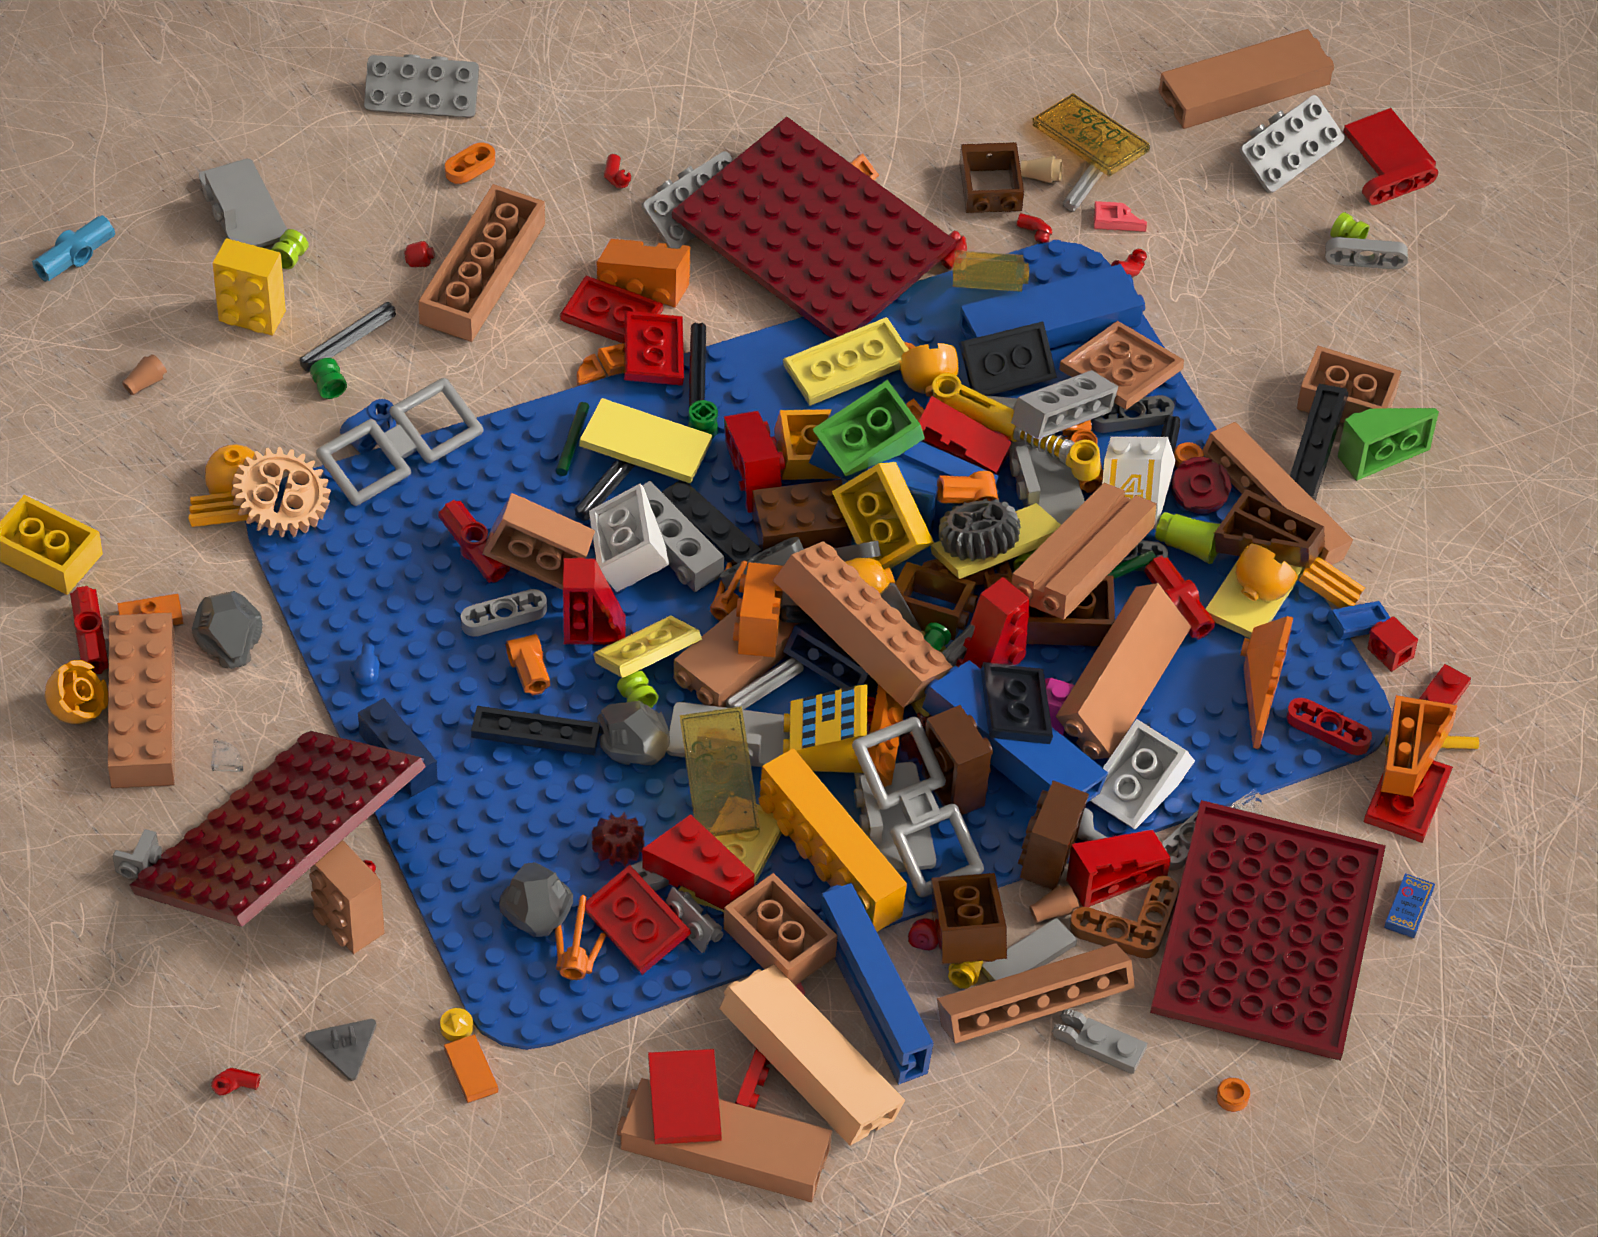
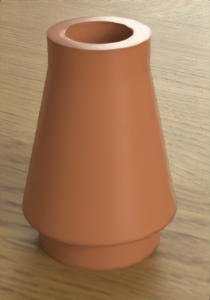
[122,354,167,395]
[1029,885,1079,923]

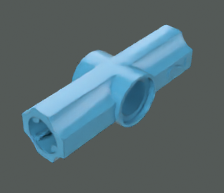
[32,215,115,282]

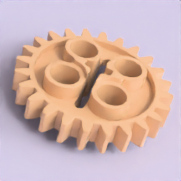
[231,447,331,537]

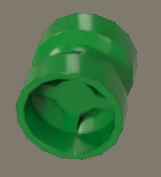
[310,358,347,399]
[688,400,718,439]

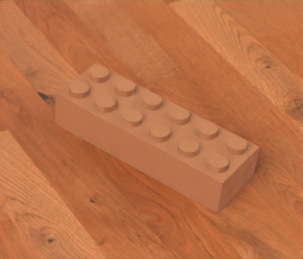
[418,184,545,342]
[773,541,953,707]
[108,613,175,788]

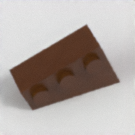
[1214,489,1325,568]

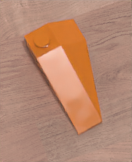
[1240,616,1293,749]

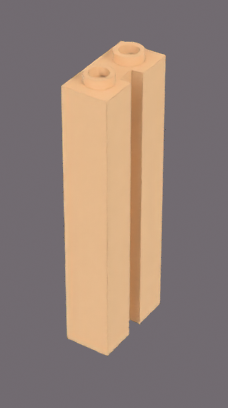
[719,965,905,1146]

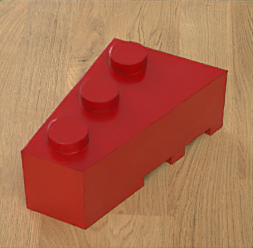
[563,557,626,645]
[956,577,1029,669]

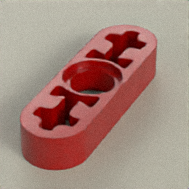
[1362,159,1439,205]
[1286,698,1372,755]

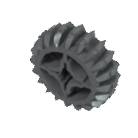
[938,498,1021,561]

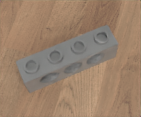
[1011,370,1119,439]
[642,481,724,592]

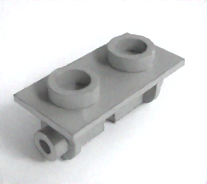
[665,887,723,953]

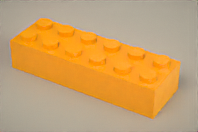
[759,748,907,932]

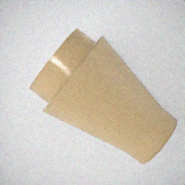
[1021,156,1062,184]

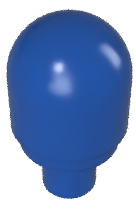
[354,644,380,686]

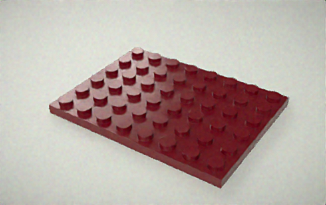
[672,117,956,339]
[129,731,426,927]
[1150,800,1386,1061]

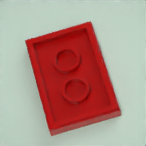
[1343,108,1436,176]
[560,275,663,343]
[624,311,684,385]
[1363,760,1453,843]
[585,865,691,975]
[648,1049,722,1145]

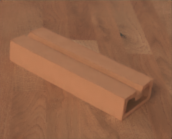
[1159,29,1334,129]
[1012,482,1157,620]
[1055,583,1191,760]
[674,591,800,708]
[617,1078,832,1202]

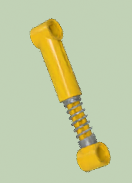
[932,373,1101,481]

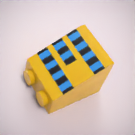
[783,685,867,773]

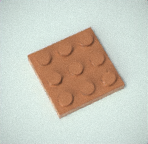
[1060,321,1184,410]

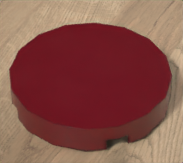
[1171,457,1231,514]

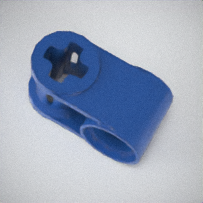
[340,399,397,453]

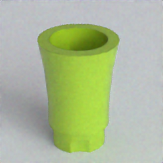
[1155,512,1220,564]

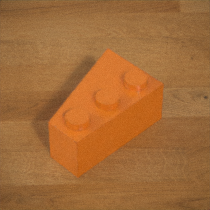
[597,239,690,308]
[733,562,783,658]
[1381,695,1458,797]

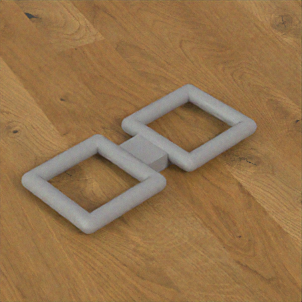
[316,378,483,506]
[852,717,984,897]

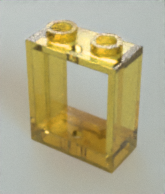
[952,250,1029,292]

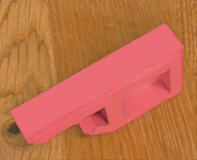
[1094,201,1147,232]

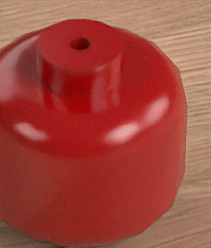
[404,241,435,267]
[908,918,938,951]

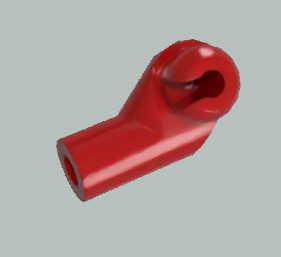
[604,154,631,188]
[1016,213,1052,243]
[941,230,967,270]
[1111,248,1147,277]
[211,1068,261,1095]

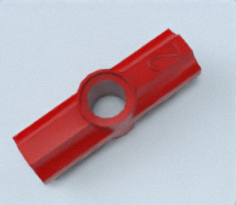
[438,500,510,583]
[1145,556,1215,640]
[70,586,109,675]

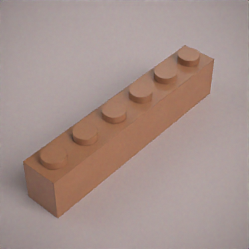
[1203,422,1353,565]
[937,943,1135,1044]

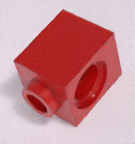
[1367,616,1418,672]

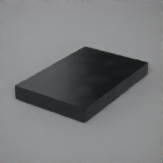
[959,321,1057,396]
[981,662,1053,744]

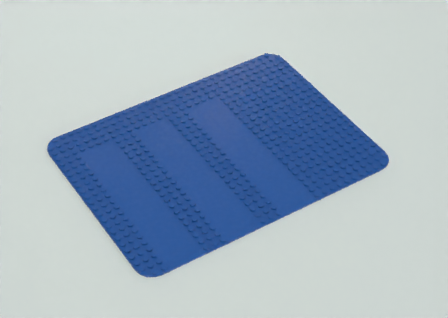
[245,240,1392,1050]

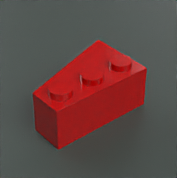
[919,396,1012,475]
[724,411,785,513]
[642,814,755,910]
[1066,830,1171,907]

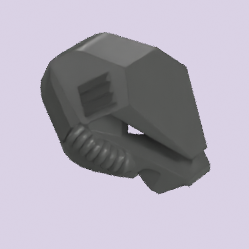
[192,591,263,669]
[597,701,670,765]
[499,862,573,937]

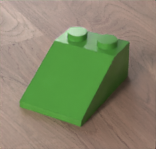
[812,380,925,476]
[1337,408,1439,481]

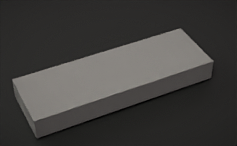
[981,918,1077,982]

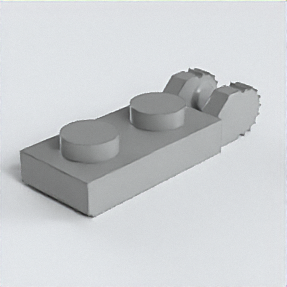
[1052,1008,1148,1074]

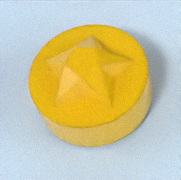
[440,1008,473,1042]

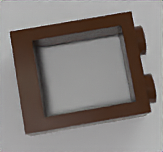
[959,142,1024,213]
[895,562,978,640]

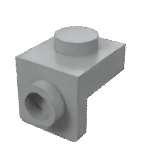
[113,829,162,879]

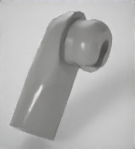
[1077,808,1108,842]

